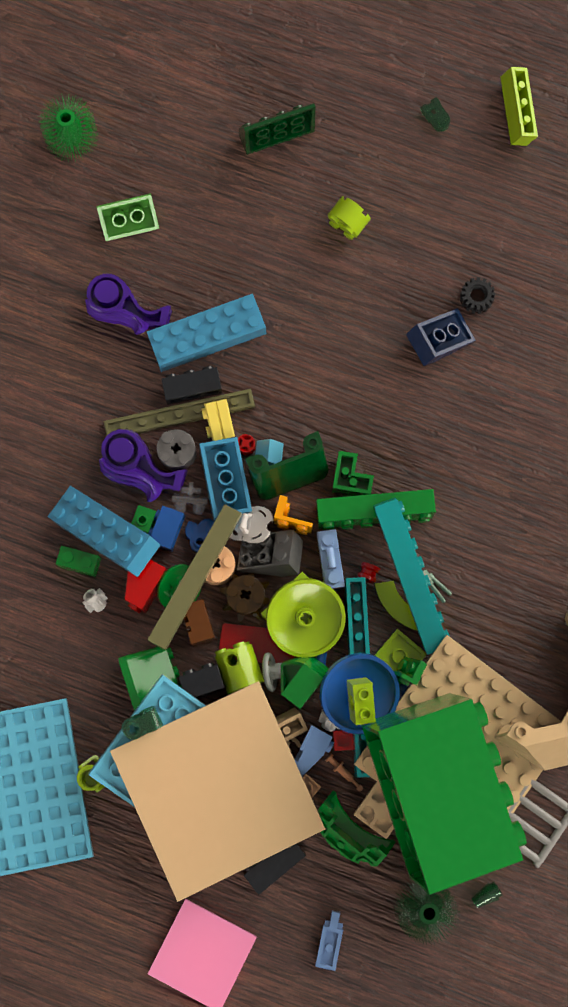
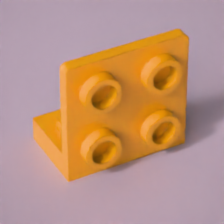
[274,495,313,535]

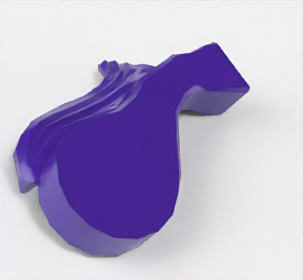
[85,274,172,335]
[99,429,188,502]

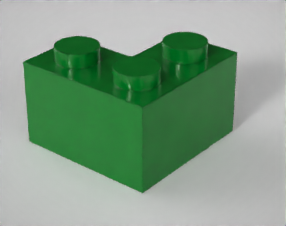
[332,451,374,496]

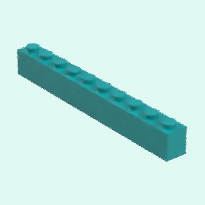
[344,577,370,777]

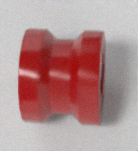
[238,434,256,456]
[357,562,380,584]

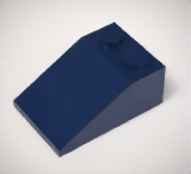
[406,308,476,366]

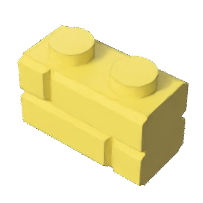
[201,399,235,441]

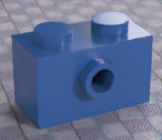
[148,506,185,552]

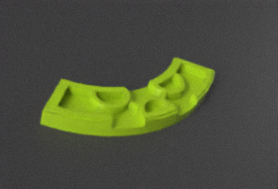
[374,581,418,631]

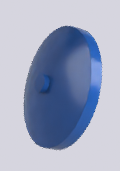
[320,653,400,734]

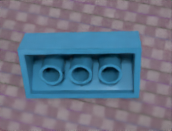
[199,437,252,522]

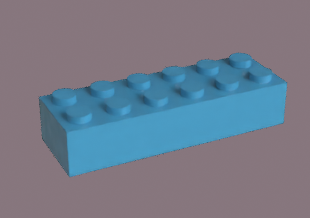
[147,294,266,372]
[48,486,160,577]

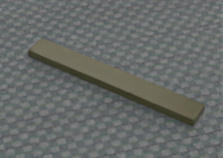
[103,389,255,436]
[148,504,242,650]

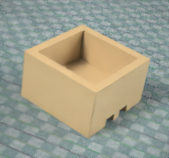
[353,782,394,839]

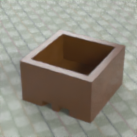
[184,599,216,647]

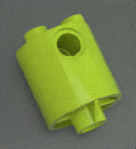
[215,642,264,695]

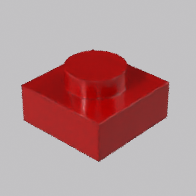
[333,730,354,751]

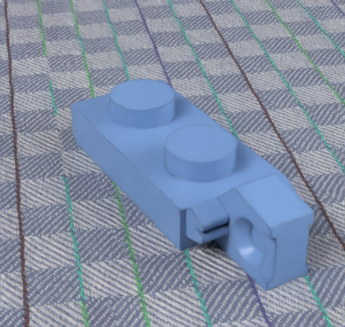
[315,910,343,971]

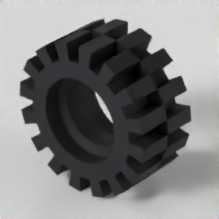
[460,277,495,314]

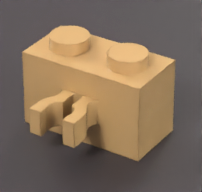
[275,707,308,751]

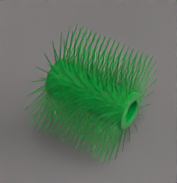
[38,96,98,162]

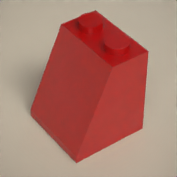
[125,559,167,614]

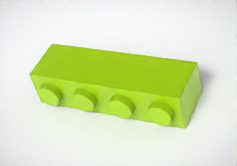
[500,67,538,146]

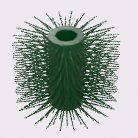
[393,880,460,945]

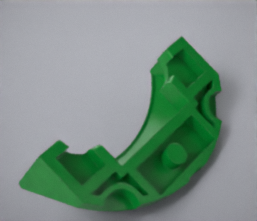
[317,790,396,866]

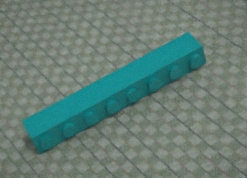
[373,498,450,655]

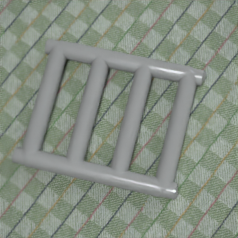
[508,779,568,868]

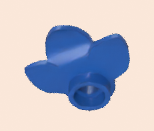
[185,518,214,553]

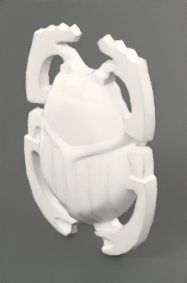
[229,506,273,543]

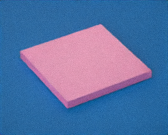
[148,899,257,1007]

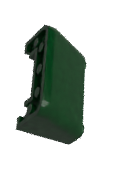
[246,431,329,500]

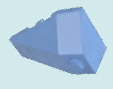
[295,725,334,776]

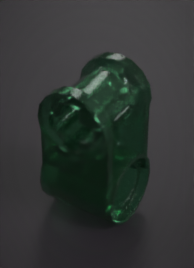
[121,706,163,740]

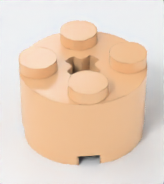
[205,546,236,585]

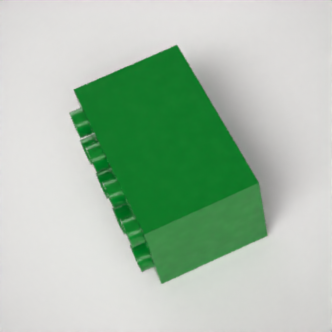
[361,693,527,895]

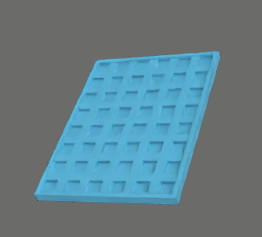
[0,698,94,876]

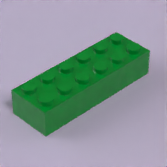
[316,489,436,531]

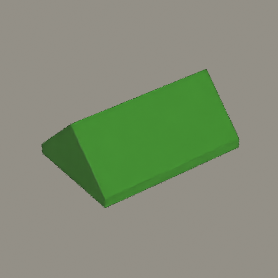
[96,193,159,241]

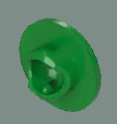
[157,564,201,608]

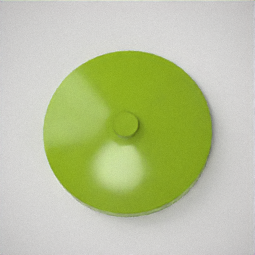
[266,578,346,658]

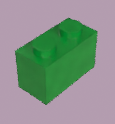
[56,546,101,577]

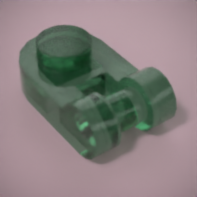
[420,97,450,131]

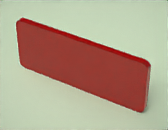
[219,623,296,664]

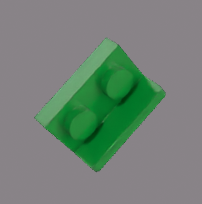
[394,656,427,686]

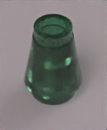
[471,881,503,909]

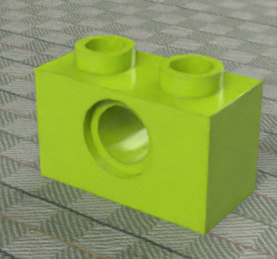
[347,677,376,725]

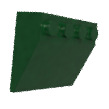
[239,103,315,155]

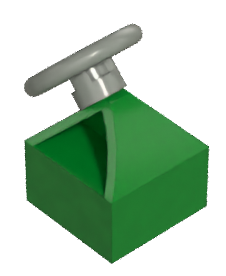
[262,652,329,709]

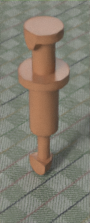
[325,753,363,791]

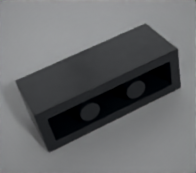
[162,366,223,405]
[244,843,306,895]

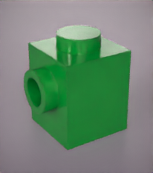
[131,505,157,534]

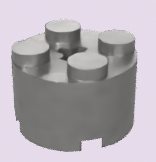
[157,430,197,471]

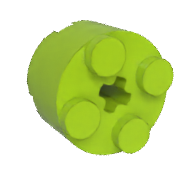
[328,196,371,240]

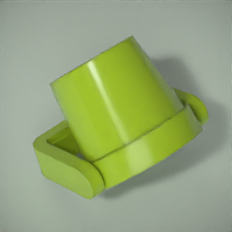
[77,755,105,793]

